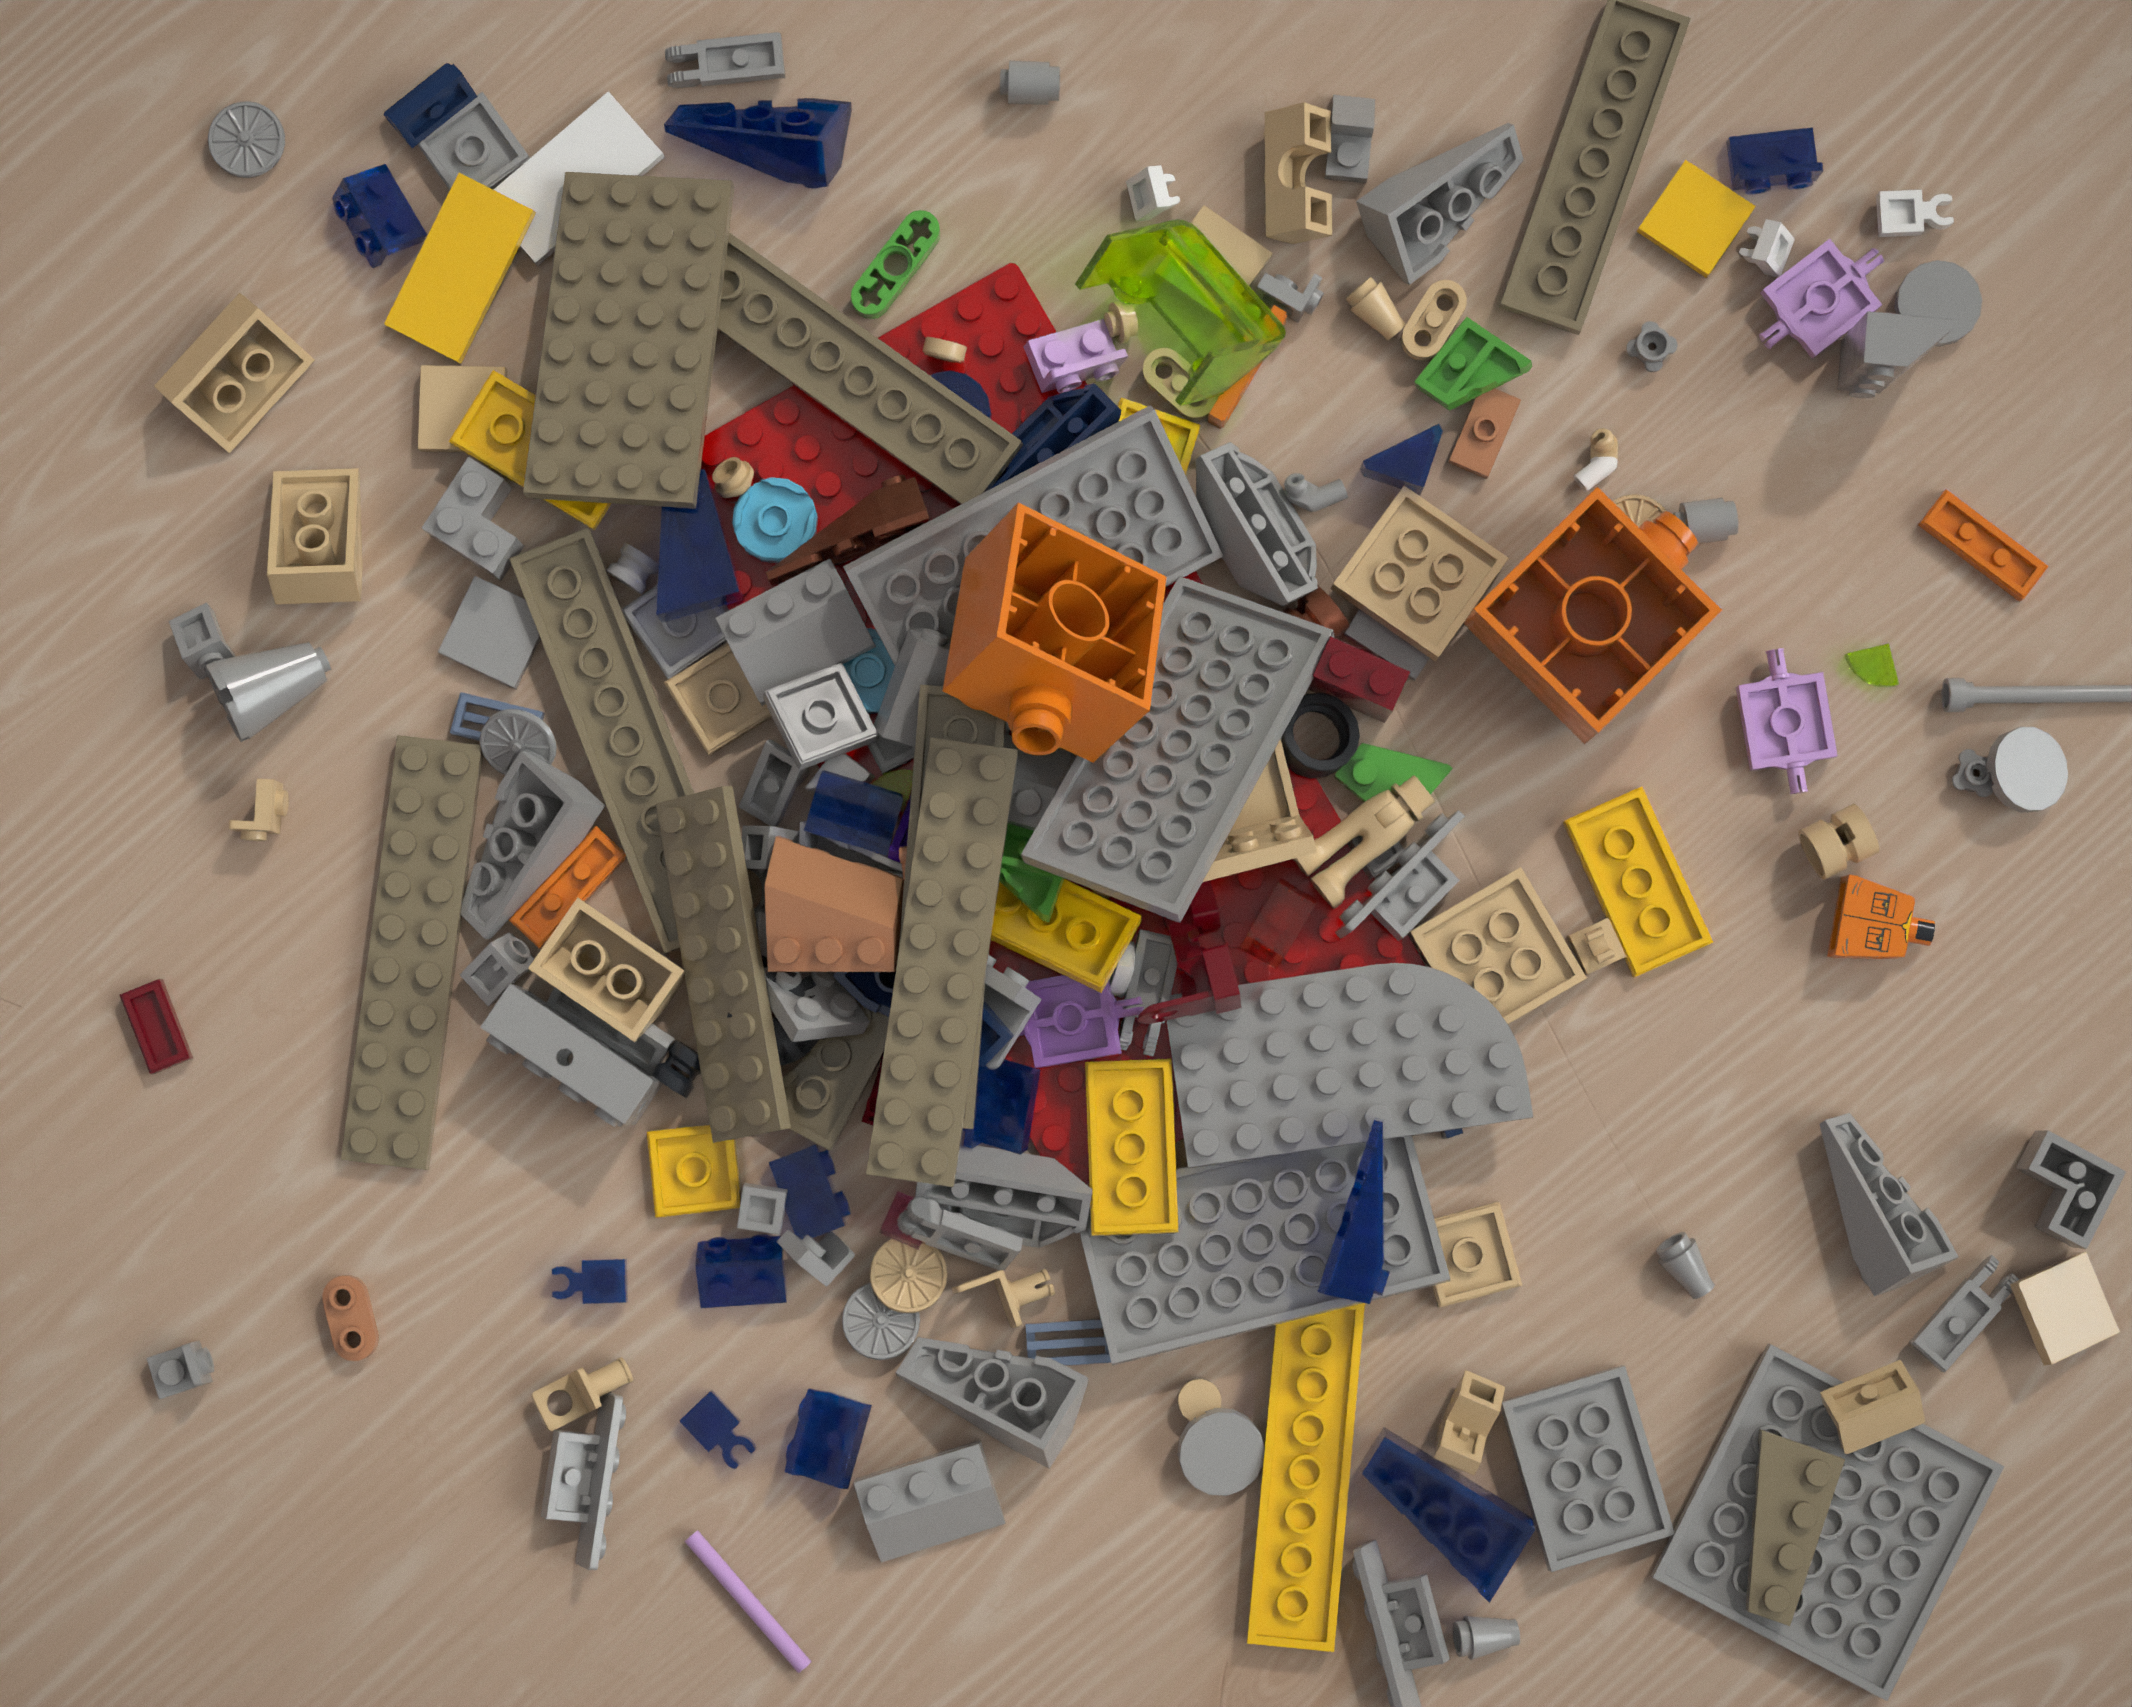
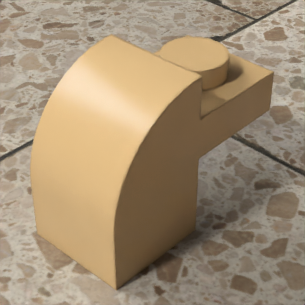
[1434,1370,1505,1475]

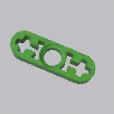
[851,210,940,319]

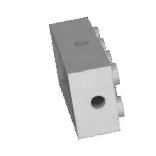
[481,984,663,1127]

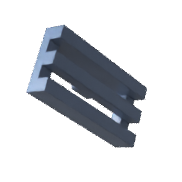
[450,692,545,741]
[1025,1319,1111,1365]

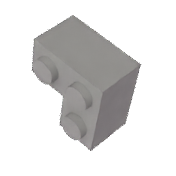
[422,457,524,581]
[2016,1130,2126,1249]

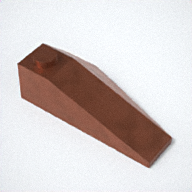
[766,475,930,587]

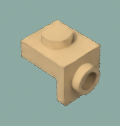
[229,779,289,841]

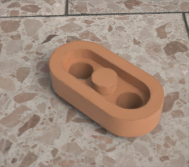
[322,1275,379,1361]

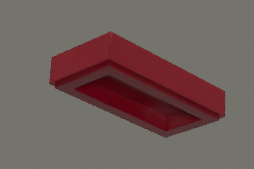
[120,979,193,1074]

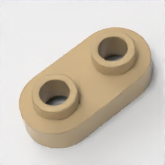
[1401,280,1467,361]
[1143,348,1217,421]

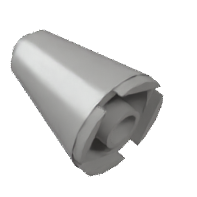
[205,642,331,742]

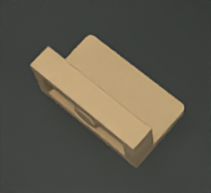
[1820,1360,1925,1454]

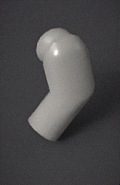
[1284,473,1348,512]

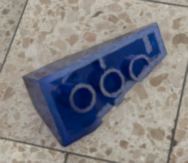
[664,98,852,189]
[1317,1117,1390,1304]

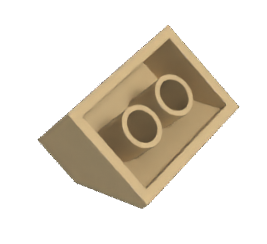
[154,293,315,453]
[528,897,686,1042]

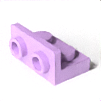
[1024,319,1128,393]

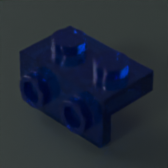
[332,164,427,268]
[963,1059,1041,1155]
[695,1234,787,1308]
[785,1388,872,1489]

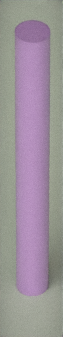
[685,1530,812,1673]

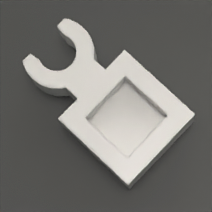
[1876,190,1954,237]

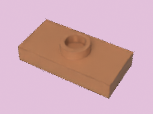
[1448,389,1521,479]

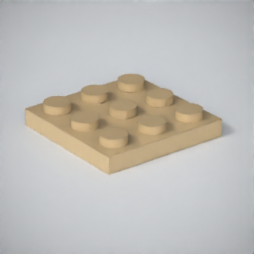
[1330,485,1509,662]
[1409,867,1587,1024]

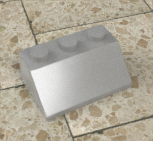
[1837,311,1955,398]
[715,559,876,706]
[853,1440,1006,1562]

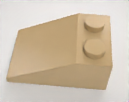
[267,468,363,605]

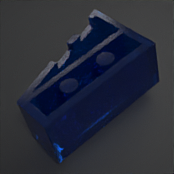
[656,469,744,623]

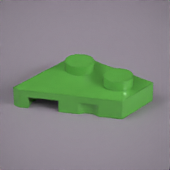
[1414,317,1533,411]
[1334,743,1453,802]
[999,823,1065,922]

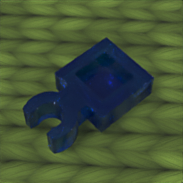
[552,1259,628,1304]
[679,1390,757,1469]

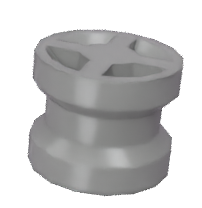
[606,543,661,595]

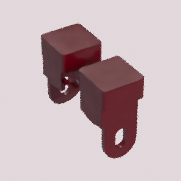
[1108,880,1242,1024]

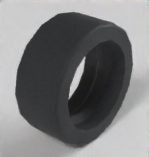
[1281,693,1360,779]

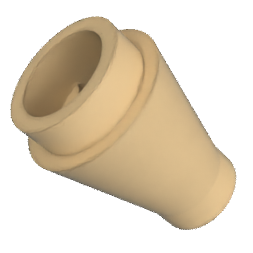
[1346,276,1406,341]

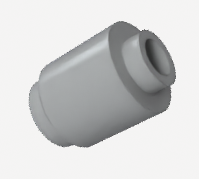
[1000,61,1060,105]
[1673,498,1738,544]

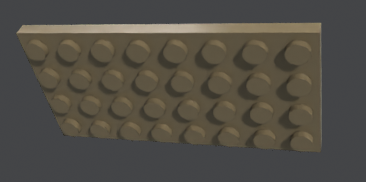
[523,172,735,509]

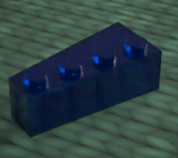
[1361,1427,1535,1603]

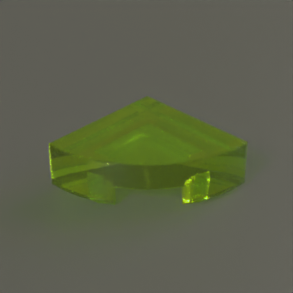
[1845,643,1899,688]
[863,769,913,813]

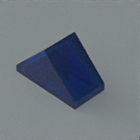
[1360,424,1443,495]

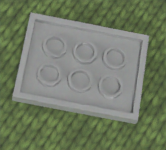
[1501,1365,1675,1572]

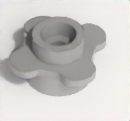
[1626,321,1678,372]
[1952,749,1993,797]

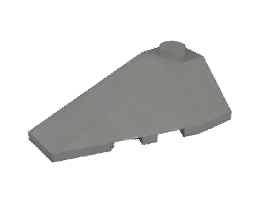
[1356,123,1524,285]
[461,751,605,939]
[1819,1113,1959,1296]
[896,1337,1089,1469]

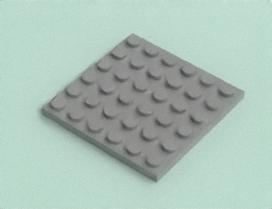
[1650,1344,2005,1701]

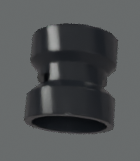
[651,1039,701,1098]

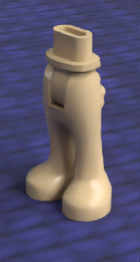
[1293,775,1435,909]

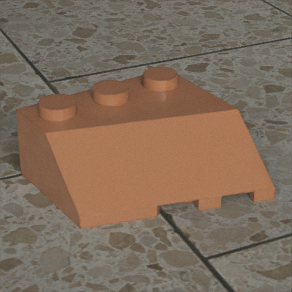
[764,836,904,972]

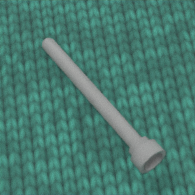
[1941,678,2132,712]

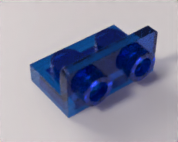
[1726,127,1824,195]
[769,1144,851,1239]

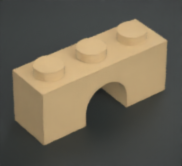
[1264,102,1332,244]

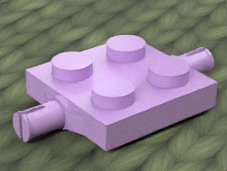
[1759,239,1884,359]
[1736,648,1838,795]

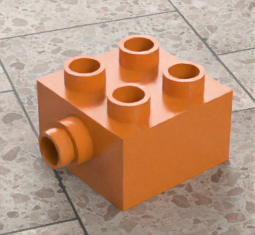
[1463,487,1722,744]
[942,502,1167,763]

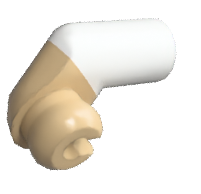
[1574,428,1618,492]

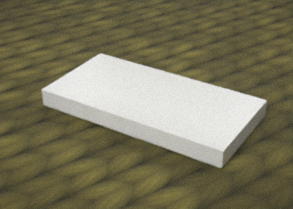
[494,92,664,266]

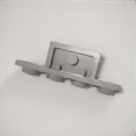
[1335,810,1465,941]
[541,1392,626,1570]
[1353,1540,1450,1707]

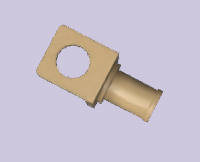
[952,1269,1055,1328]
[532,1357,633,1431]

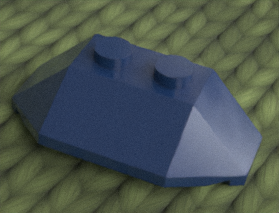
[989,383,1122,490]

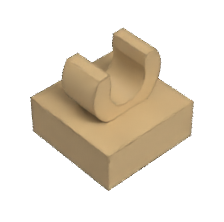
[1567,918,1626,975]

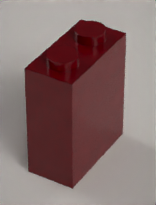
[1308,636,1410,723]

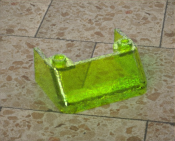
[1075,219,1286,406]

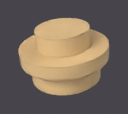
[1104,301,1138,344]
[712,457,754,498]

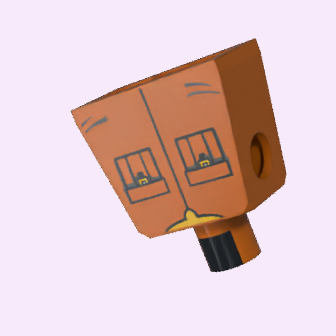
[1827,874,1935,959]

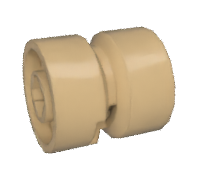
[1798,804,1879,880]

